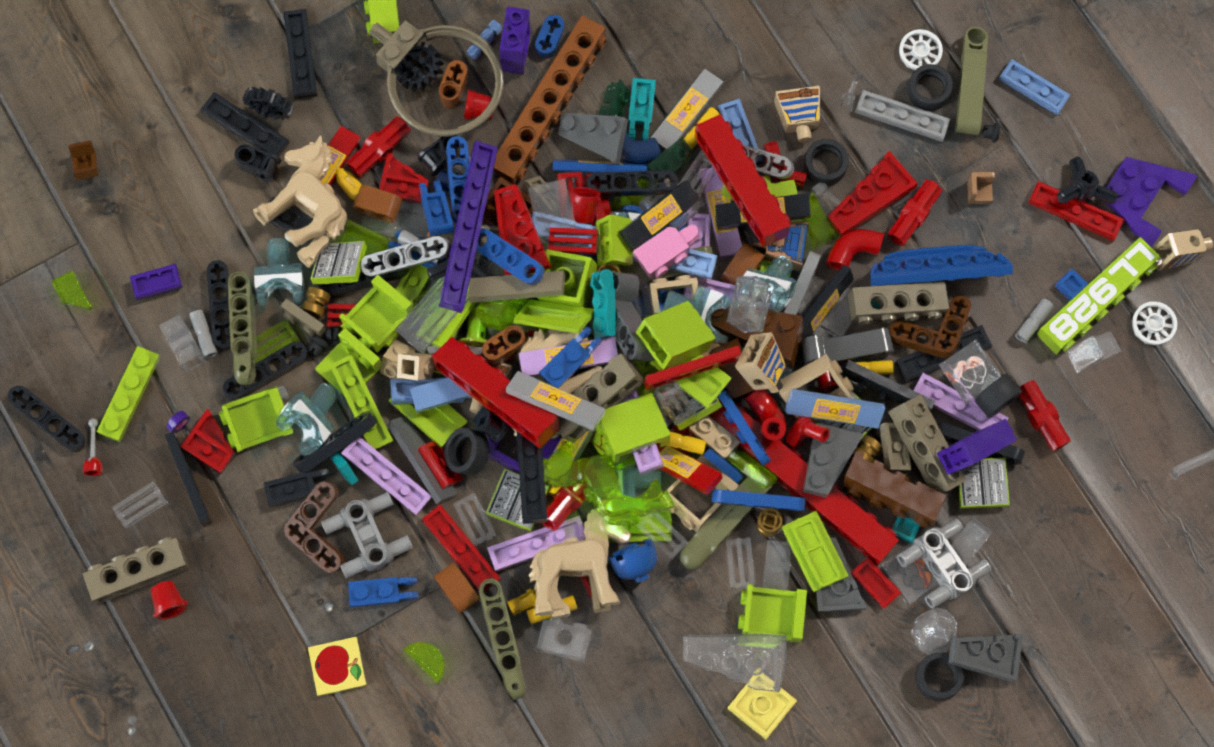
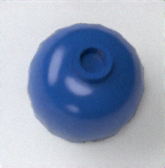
[608,538,658,583]

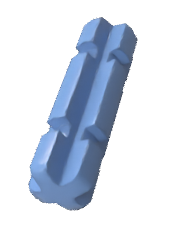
[467,20,502,60]

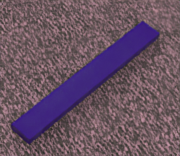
[438,141,498,313]

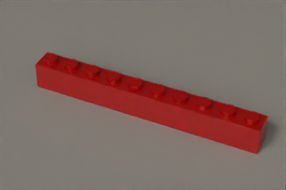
[708,397,899,567]

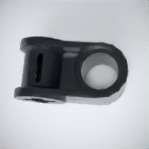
[417,135,461,176]
[234,144,282,182]
[470,406,508,443]

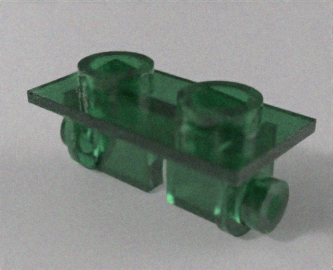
[598,80,630,117]
[647,137,695,181]

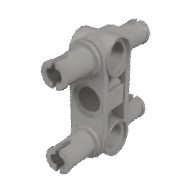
[321,492,413,578]
[897,518,991,609]

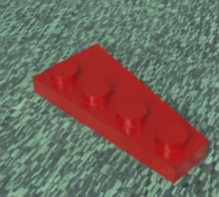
[828,151,918,237]
[494,184,552,275]

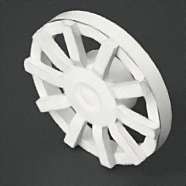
[899,29,943,70]
[1132,302,1177,346]

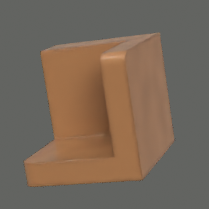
[967,172,995,204]

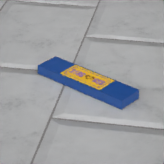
[553,159,647,173]

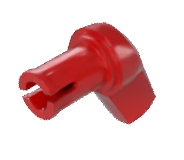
[763,141,807,188]
[786,417,830,450]

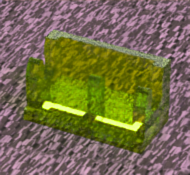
[801,192,837,247]
[339,219,390,261]

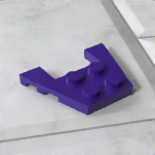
[1106,157,1197,248]

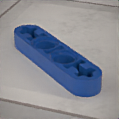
[446,136,469,223]
[712,490,805,511]

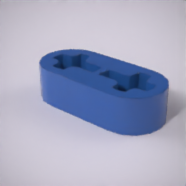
[535,15,564,58]

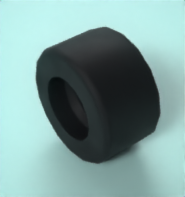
[975,374,1022,418]

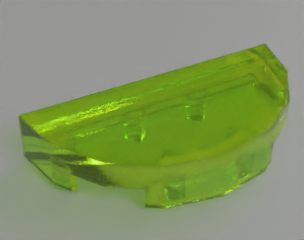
[403,642,445,684]

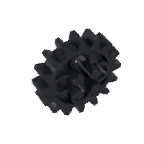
[394,42,444,92]
[242,87,294,120]

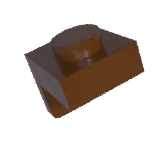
[69,140,99,180]

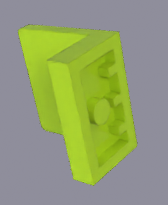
[315,328,382,396]

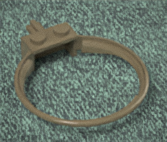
[369,20,504,136]

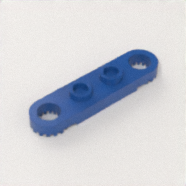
[476,228,544,285]
[718,388,771,466]

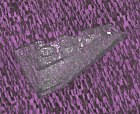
[683,633,787,692]

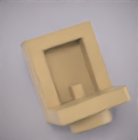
[380,339,417,379]

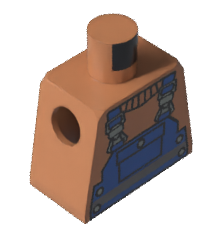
[752,222,809,272]

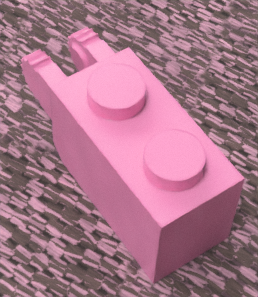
[633,224,700,280]

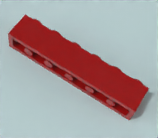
[694,114,791,248]
[432,337,560,448]

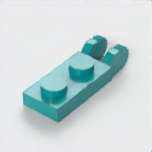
[628,78,656,140]
[590,269,616,339]

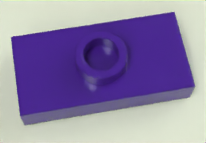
[130,264,183,300]

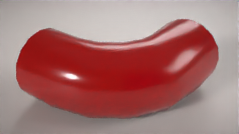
[826,229,885,271]
[743,389,786,440]

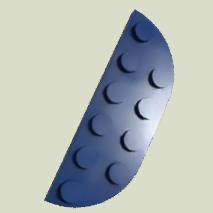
[870,245,1013,286]

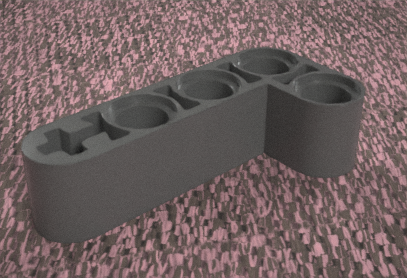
[612,272,655,362]
[799,328,894,367]

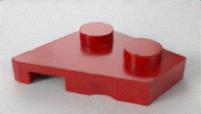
[379,153,429,205]
[181,409,235,474]

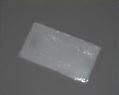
[528,179,581,252]
[360,201,429,239]
[395,277,469,354]

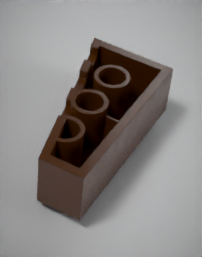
[705,300,804,370]
[843,451,946,528]

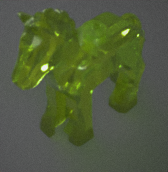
[543,441,674,527]

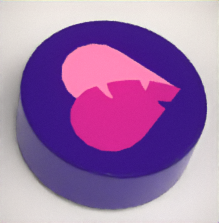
[166,411,190,434]

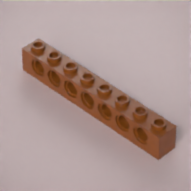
[492,15,607,184]

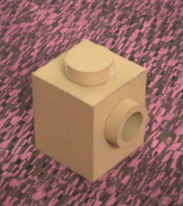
[397,352,434,380]

